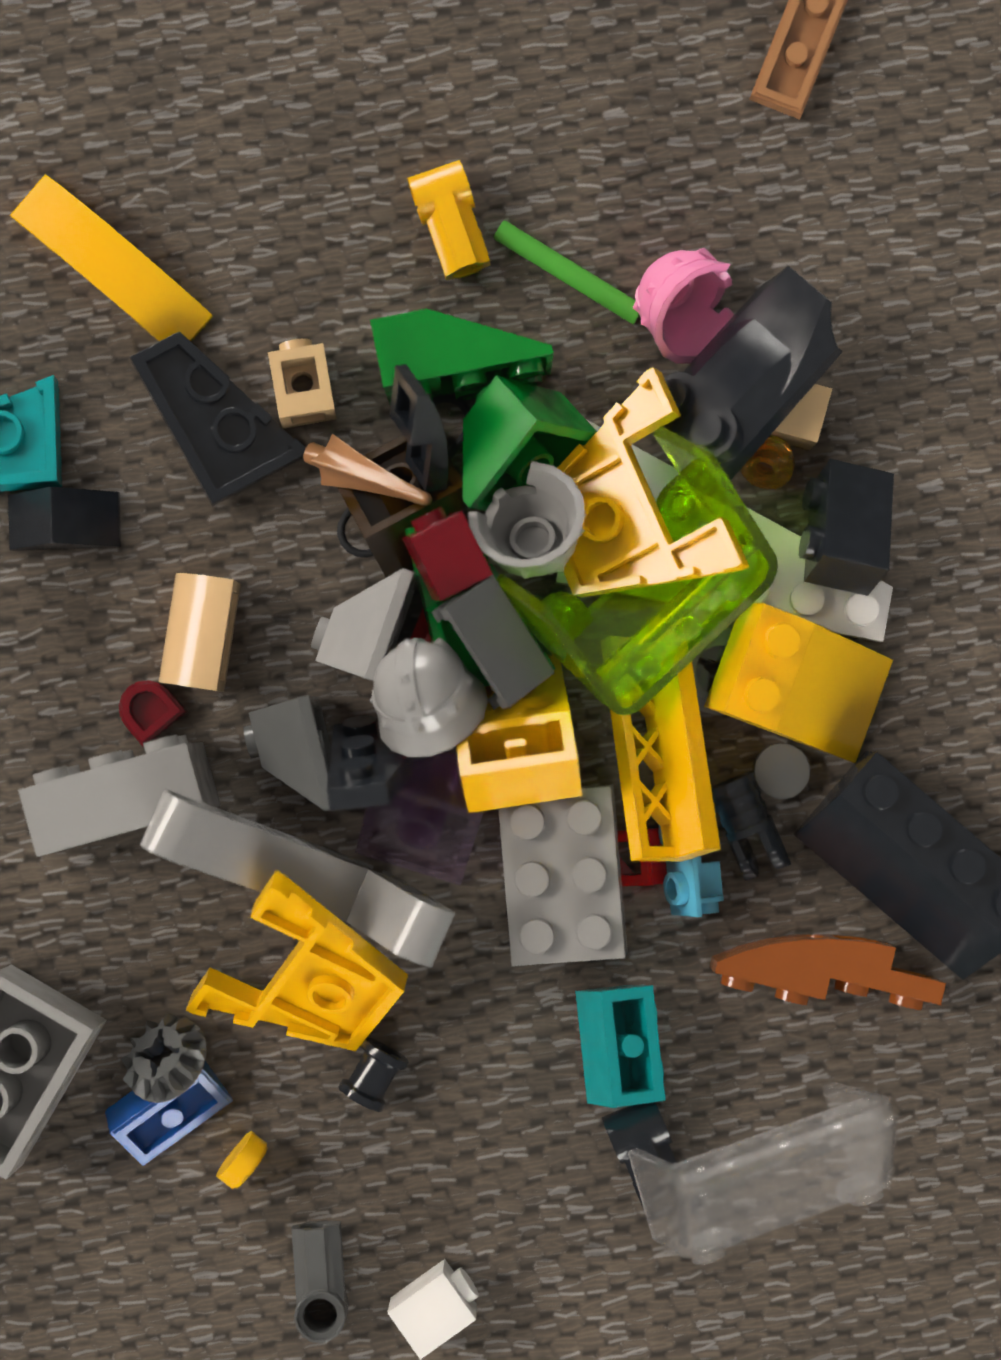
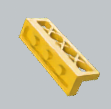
[600,628,721,862]

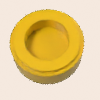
[216,1131,268,1189]

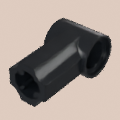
[601,1102,693,1219]

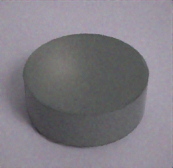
[752,743,810,799]

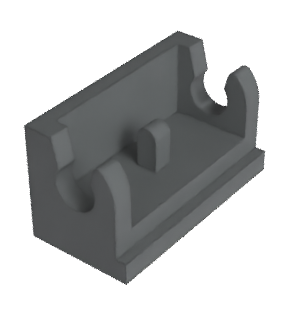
[431,575,555,709]

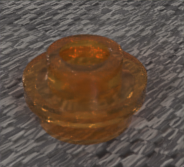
[740,435,795,489]

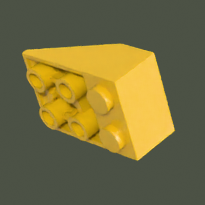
[457,652,582,813]

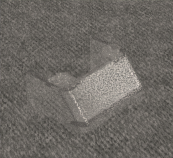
[628,1081,897,1264]

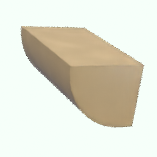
[159,573,241,692]

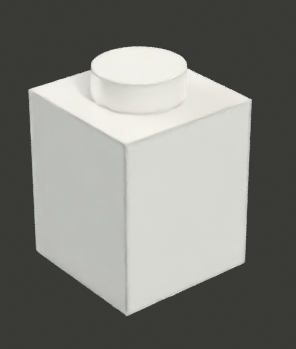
[387,1259,479,1360]

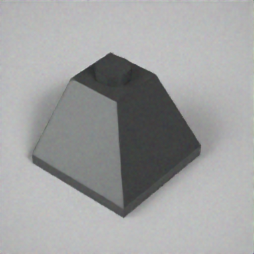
[243,695,331,811]

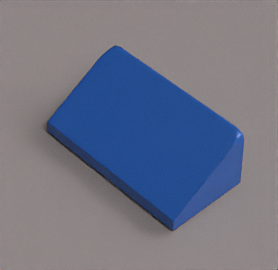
[105,1061,233,1166]

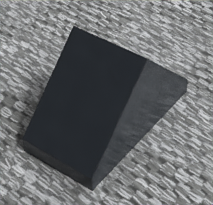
[8,487,121,551]

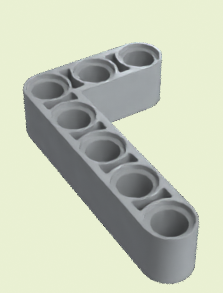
[140,790,455,967]

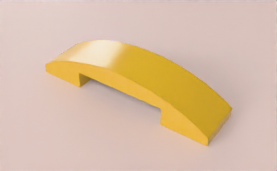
[10,174,213,342]

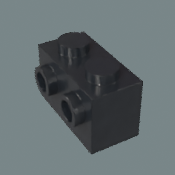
[799,458,894,596]

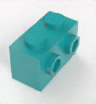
[575,985,666,1108]

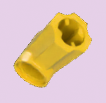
[407,160,490,281]

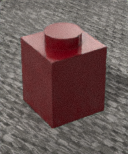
[402,507,493,601]

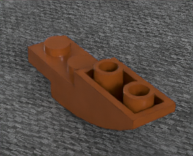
[709,934,946,1010]

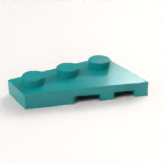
[0,375,62,492]

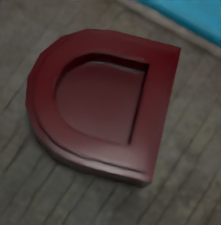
[119,680,188,747]

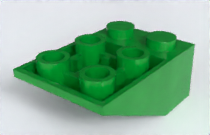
[370,308,553,406]

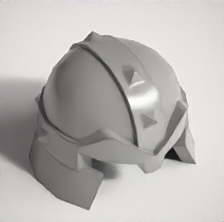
[468,461,585,579]
[370,637,488,757]

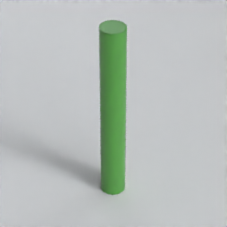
[493,220,640,325]

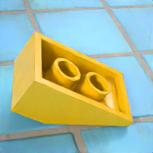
[704,602,893,763]

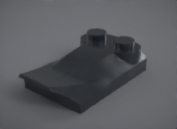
[664,265,843,482]

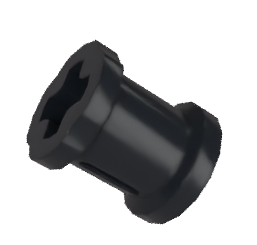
[338,1037,409,1112]

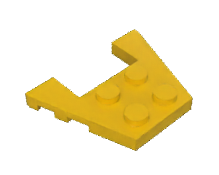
[557,367,750,598]
[186,871,408,1051]

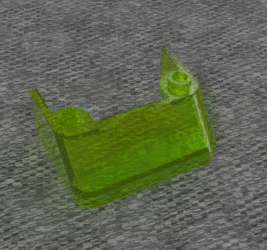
[496,426,778,715]

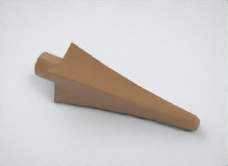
[303,434,432,506]

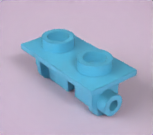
[658,811,724,917]

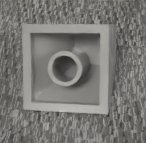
[311,569,417,681]

